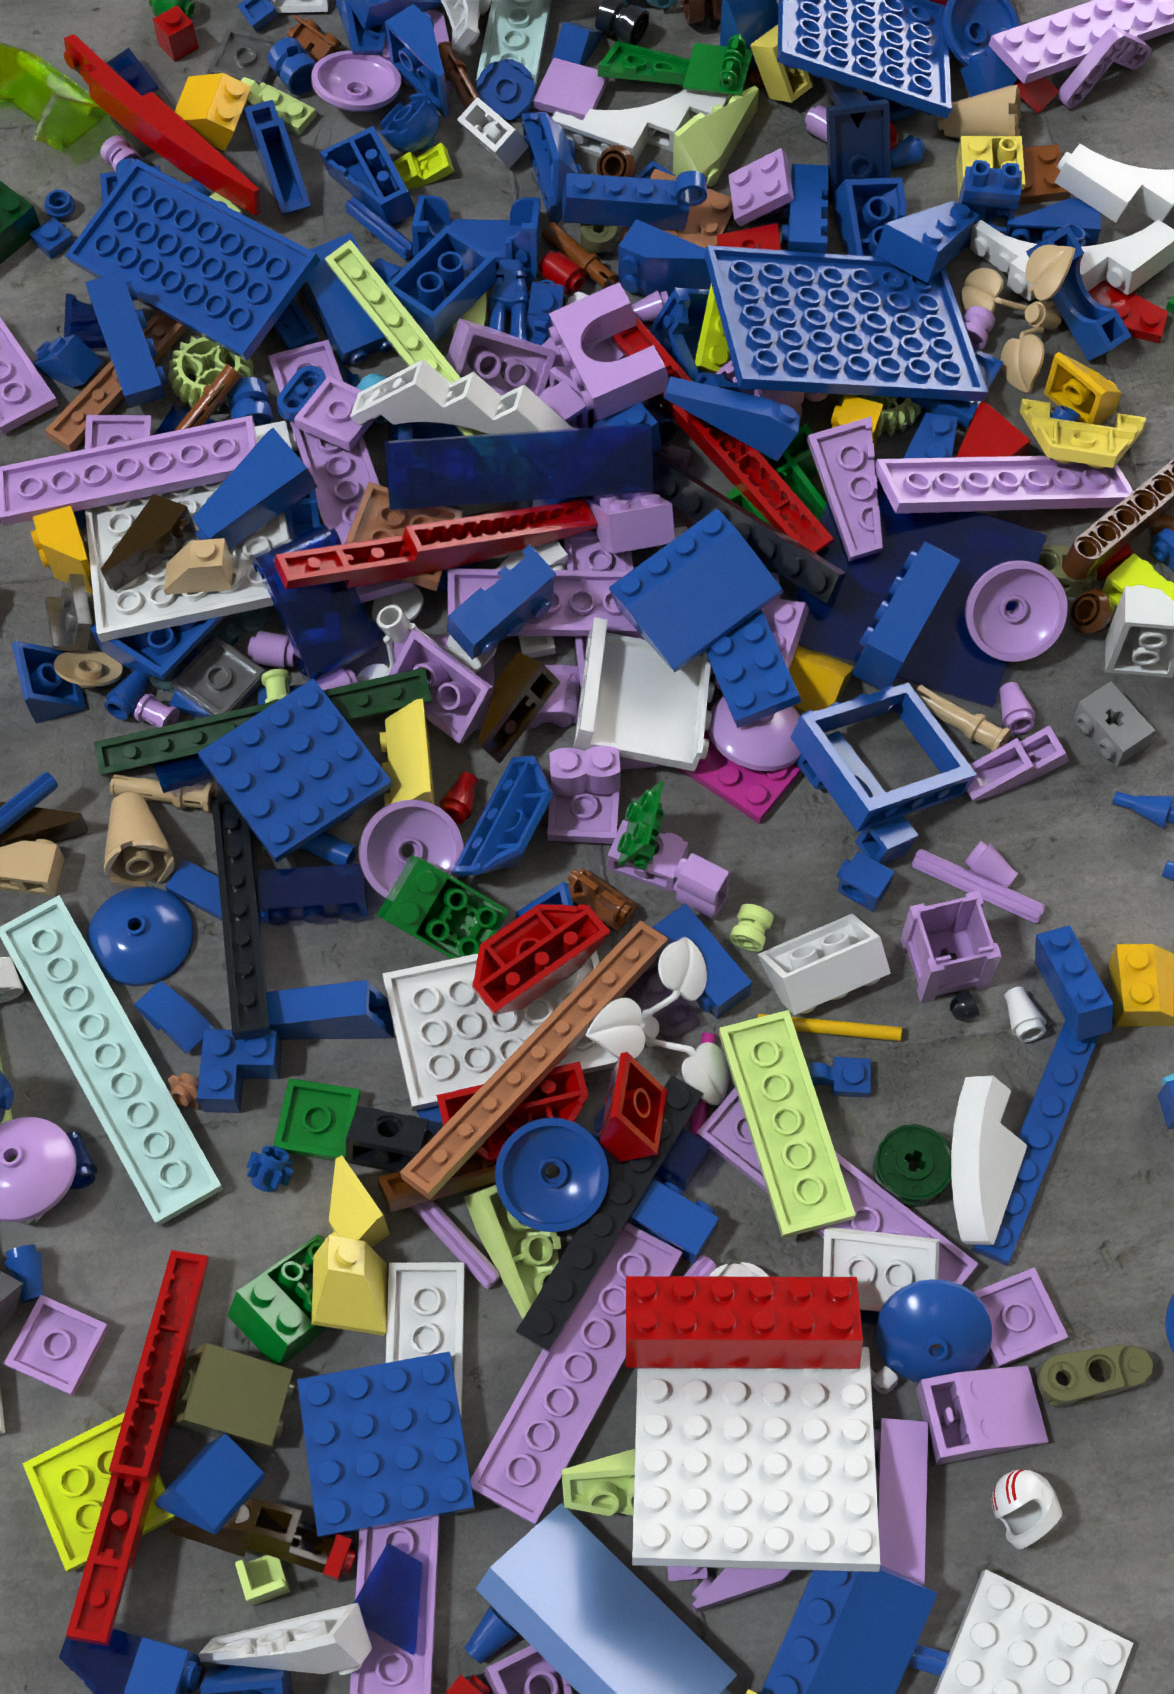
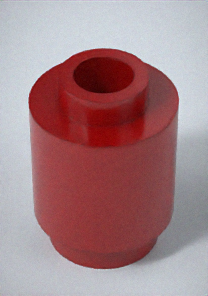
[539,251,585,295]

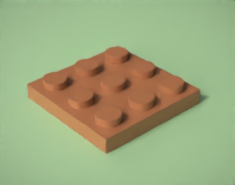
[619,169,734,249]
[345,482,463,591]

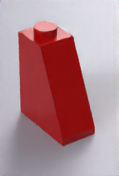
[956,401,1030,457]

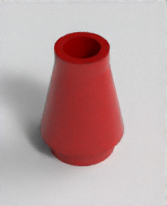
[439,772,479,824]

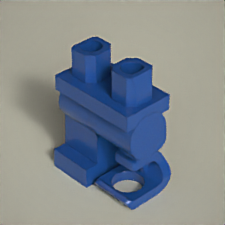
[957,160,1022,233]

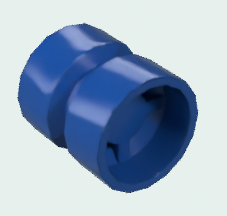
[267,37,316,95]
[227,377,275,426]

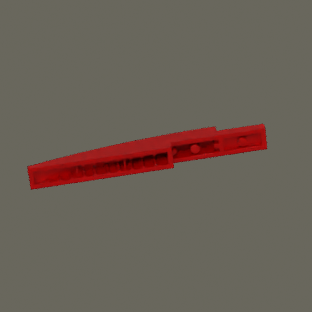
[64,34,261,216]
[612,318,834,554]
[274,500,598,590]
[66,1250,209,1646]

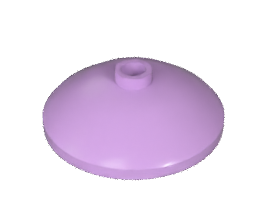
[311,51,401,112]
[965,561,1068,662]
[708,696,801,771]
[359,800,464,898]
[0,1117,76,1222]

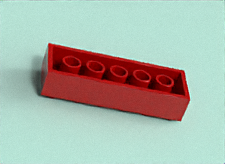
[626,1276,863,1369]

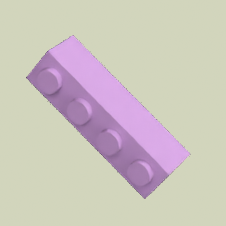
[873,1418,928,1585]

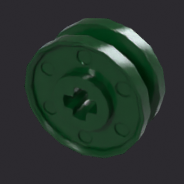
[872,1124,951,1208]

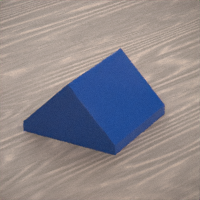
[12,641,86,723]
[155,1433,266,1535]

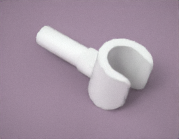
[870,1366,898,1394]

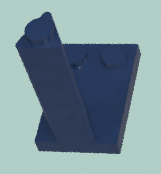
[819,78,891,201]

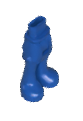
[488,259,530,342]

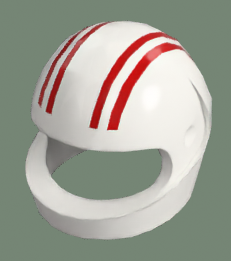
[991,1469,1063,1549]

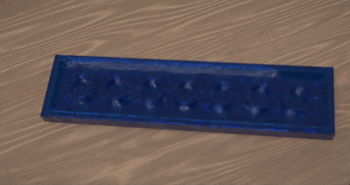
[384,423,654,510]

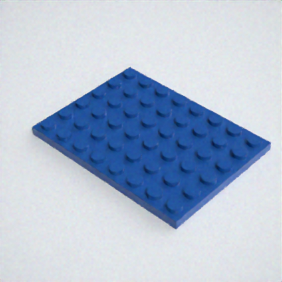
[704,245,988,402]

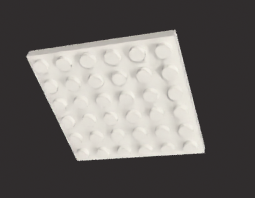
[85,441,299,642]
[632,1347,880,1572]

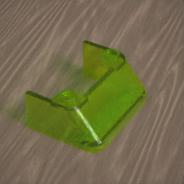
[0,42,107,150]

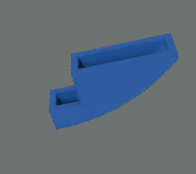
[244,100,311,215]

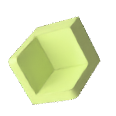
[235,1555,291,1606]

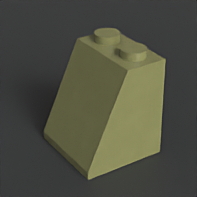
[170,1343,294,1449]

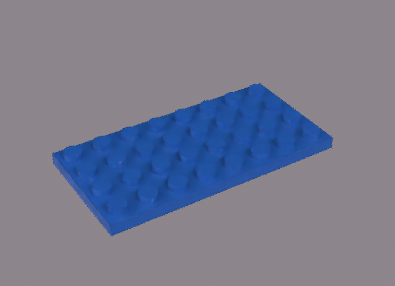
[65,159,321,361]

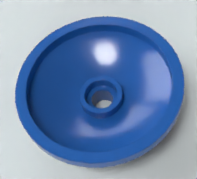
[943,0,1020,66]
[87,886,194,987]
[495,1117,609,1232]
[875,1279,992,1383]

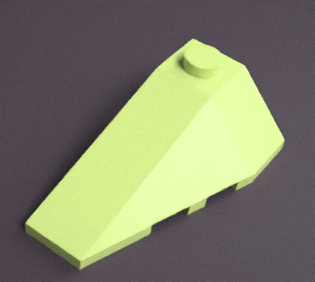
[673,86,759,187]

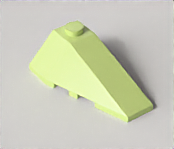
[464,1172,561,1319]
[561,1449,635,1516]

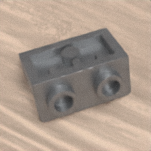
[45,574,92,651]

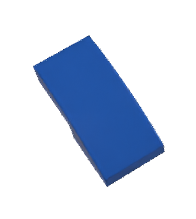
[133,981,214,1054]

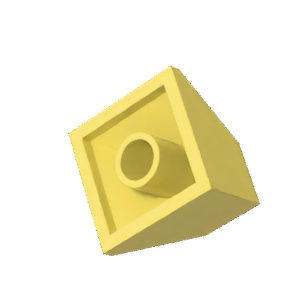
[329,1155,390,1248]
[311,1235,387,1336]

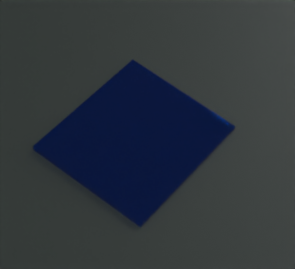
[794,481,1047,708]

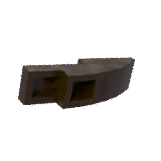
[169,1498,335,1573]

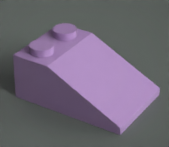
[446,318,557,396]

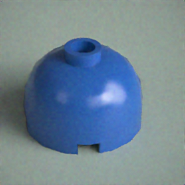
[379,92,440,153]

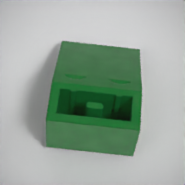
[377,855,509,959]
[227,1234,327,1366]

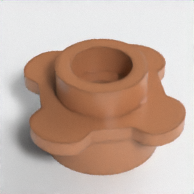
[168,1073,200,1109]

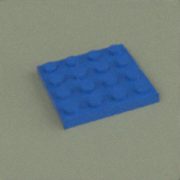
[198,678,393,863]
[297,1351,475,1539]

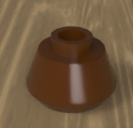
[597,145,636,177]
[1071,589,1115,634]

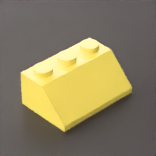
[380,699,435,806]

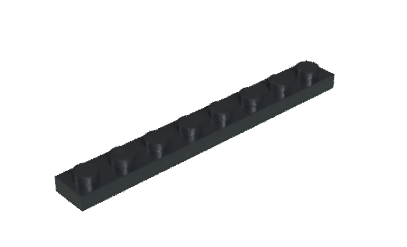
[630,452,847,604]
[211,795,271,1041]
[516,1075,704,1353]

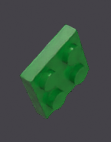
[273,1078,361,1161]

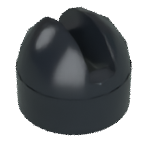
[950,990,980,1021]

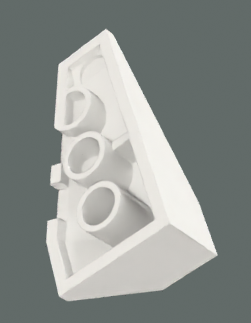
[198,1603,372,1675]

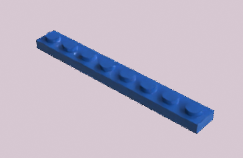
[972,1020,1099,1266]

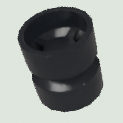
[595,0,650,46]

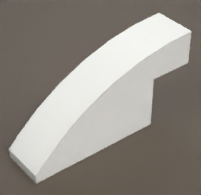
[951,1075,1027,1245]

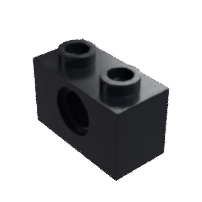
[346,1106,429,1172]

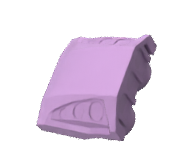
[527,665,580,729]

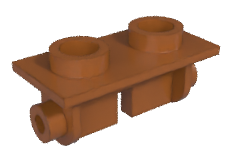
[287,14,342,62]
[568,867,638,933]

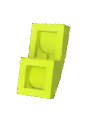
[393,143,454,190]

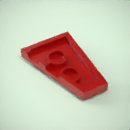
[1088,280,1168,343]

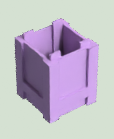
[900,890,1002,1003]

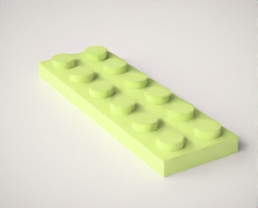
[718,1010,856,1238]

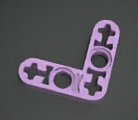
[1057,27,1152,109]

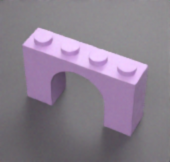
[548,282,669,420]

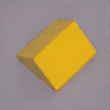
[789,643,855,713]

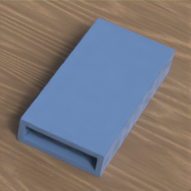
[476,1503,737,1694]

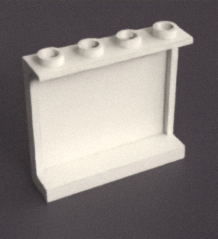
[574,617,714,771]

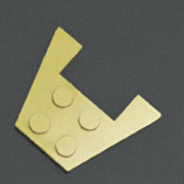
[1019,398,1146,469]

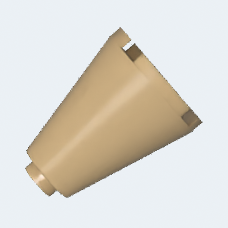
[938,85,1021,138]
[103,792,175,889]

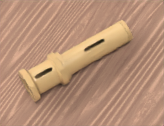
[917,684,1011,752]
[110,774,217,813]

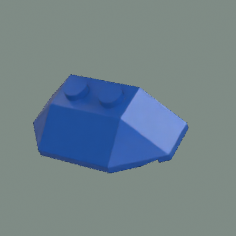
[522,112,582,224]
[452,756,553,876]

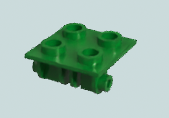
[683,34,753,96]
[617,781,664,869]

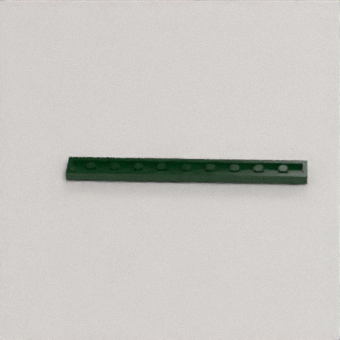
[94,667,434,777]

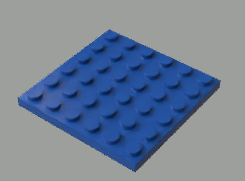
[777,0,952,119]

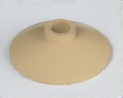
[54,649,123,688]

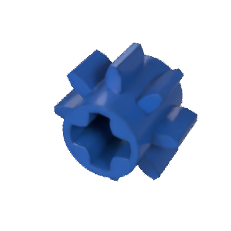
[246,1146,293,1192]

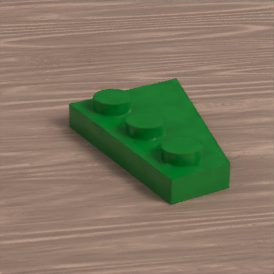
[598,41,690,86]

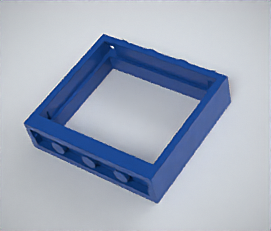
[790,683,977,832]

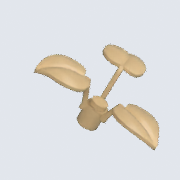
[962,245,1076,393]

